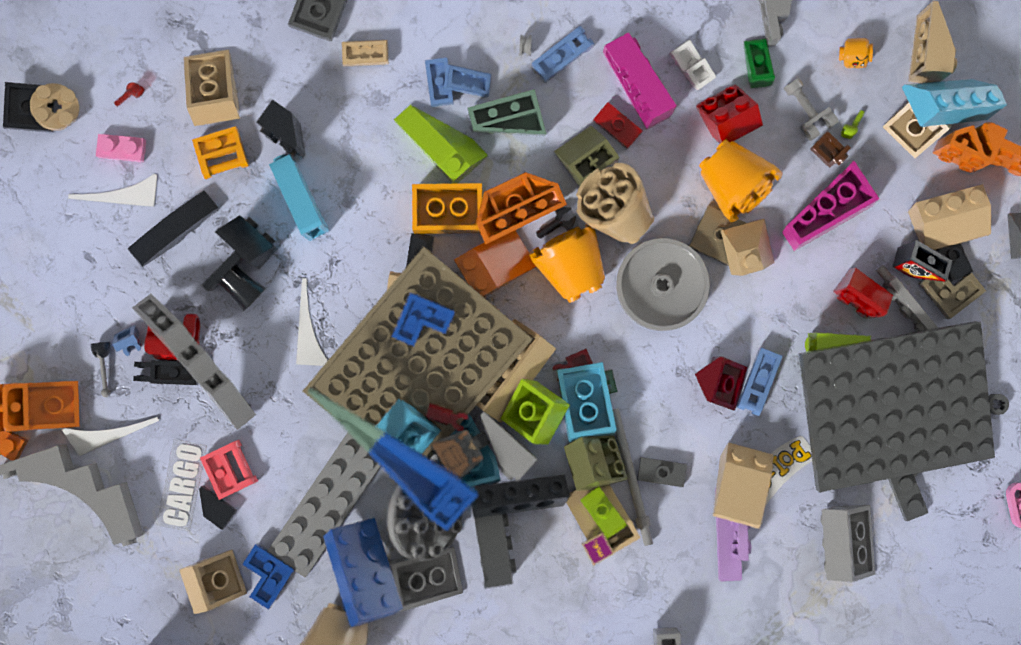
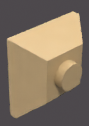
[721,219,774,276]

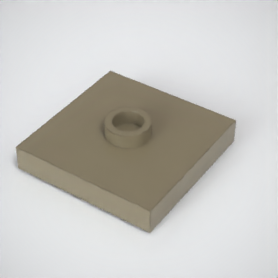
[689,205,746,266]

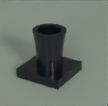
[201,251,266,312]

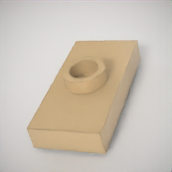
[342,40,389,66]

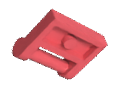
[200,440,258,500]

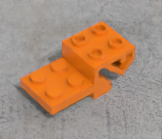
[932,122,1021,176]
[0,381,79,431]

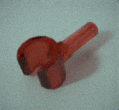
[114,82,145,107]

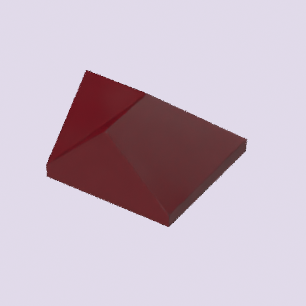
[695,356,748,411]

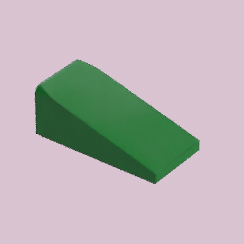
[743,39,775,89]

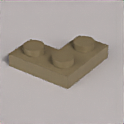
[918,273,986,319]

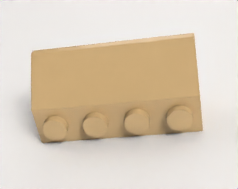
[477,318,556,423]

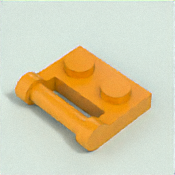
[192,126,249,180]

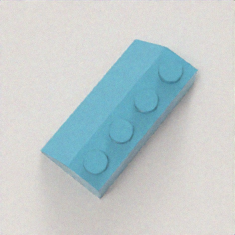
[902,79,1007,127]

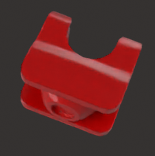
[144,313,201,360]

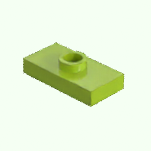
[580,487,627,539]

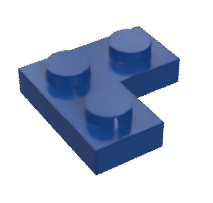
[392,292,455,346]
[242,544,295,610]

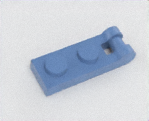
[531,26,595,83]
[737,348,783,416]

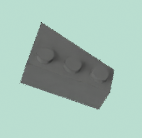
[474,514,517,589]

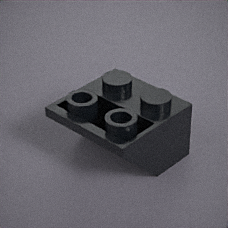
[256,99,306,158]

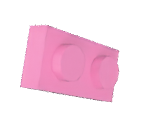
[96,134,146,162]

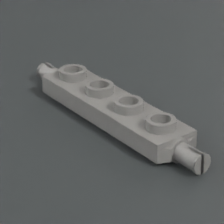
[876,265,938,332]

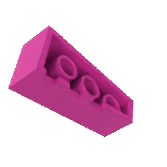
[603,32,677,130]
[782,161,879,251]

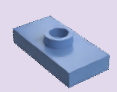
[444,64,491,98]

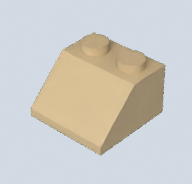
[883,102,953,158]
[179,550,247,614]

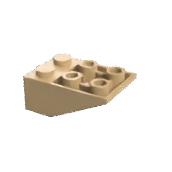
[566,485,641,553]

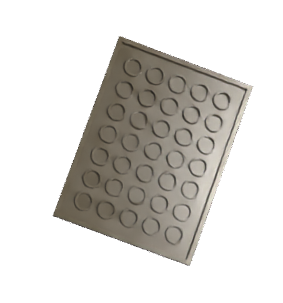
[303,247,532,458]

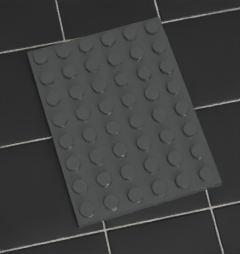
[799,321,995,492]

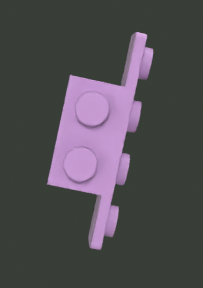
[715,488,751,581]

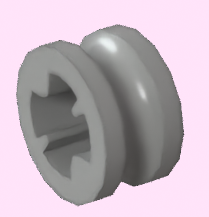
[519,35,532,56]

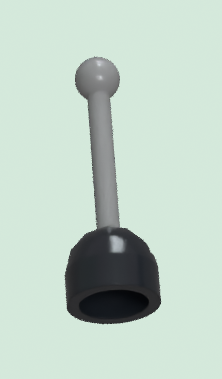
[90,342,111,397]

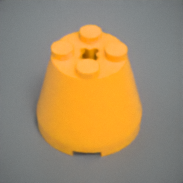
[699,140,783,222]
[529,224,605,303]

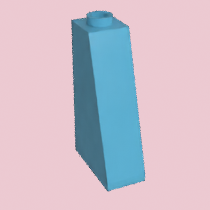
[269,154,330,241]

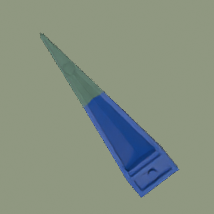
[308,388,478,531]

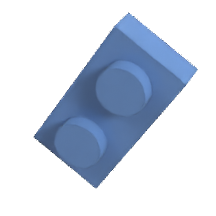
[425,57,454,107]

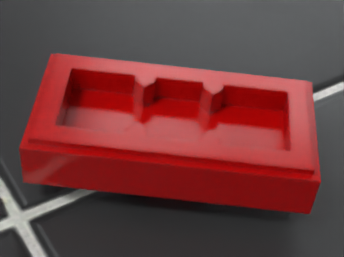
[593,102,643,150]

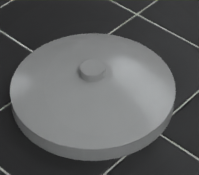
[616,238,710,331]

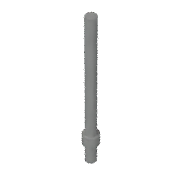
[613,408,653,546]

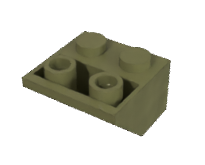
[554,125,620,187]
[564,436,628,491]

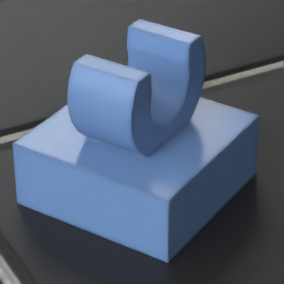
[112,325,142,356]

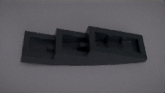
[128,190,219,267]

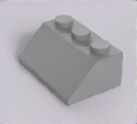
[821,505,875,582]

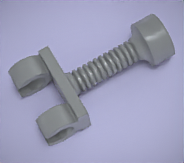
[783,78,838,141]

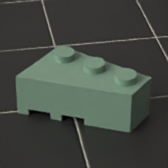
[467,89,547,136]

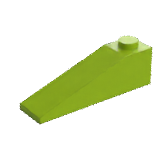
[394,104,488,184]

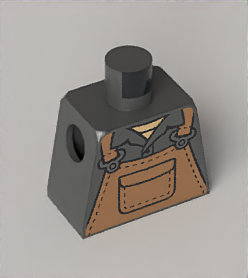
[430,430,490,479]

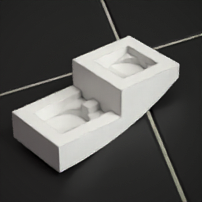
[669,40,716,90]

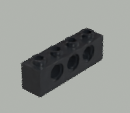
[471,475,570,518]

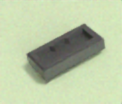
[637,457,687,487]

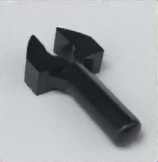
[536,207,576,239]

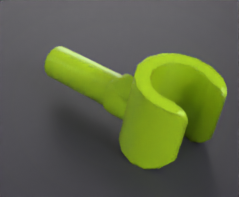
[841,110,865,139]

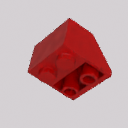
[696,84,763,144]
[833,268,893,319]

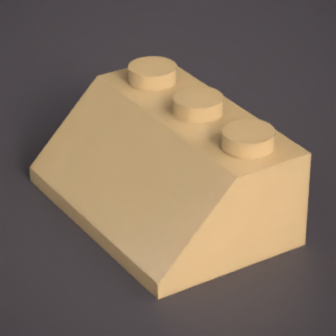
[908,184,991,250]

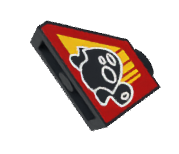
[892,240,952,282]

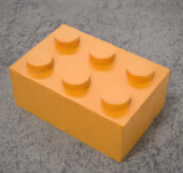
[412,183,483,234]

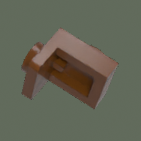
[810,131,851,168]

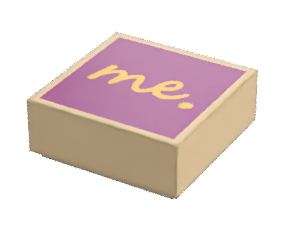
[581,532,614,566]

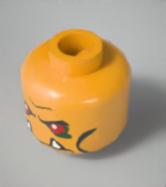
[839,38,873,68]

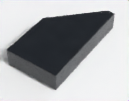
[199,485,237,530]

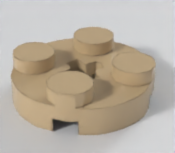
[30,83,79,131]

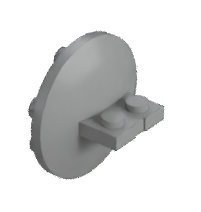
[388,485,463,562]

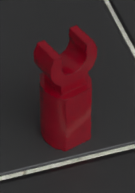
[425,403,468,431]

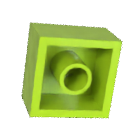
[500,379,570,445]

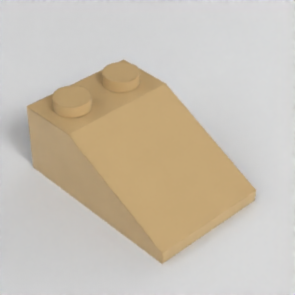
[908,1,957,83]
[184,50,240,126]
[713,442,773,528]

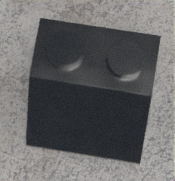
[215,215,278,269]

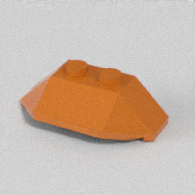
[476,172,567,244]

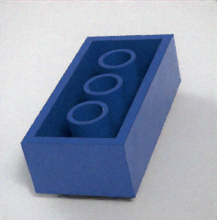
[323,518,403,628]

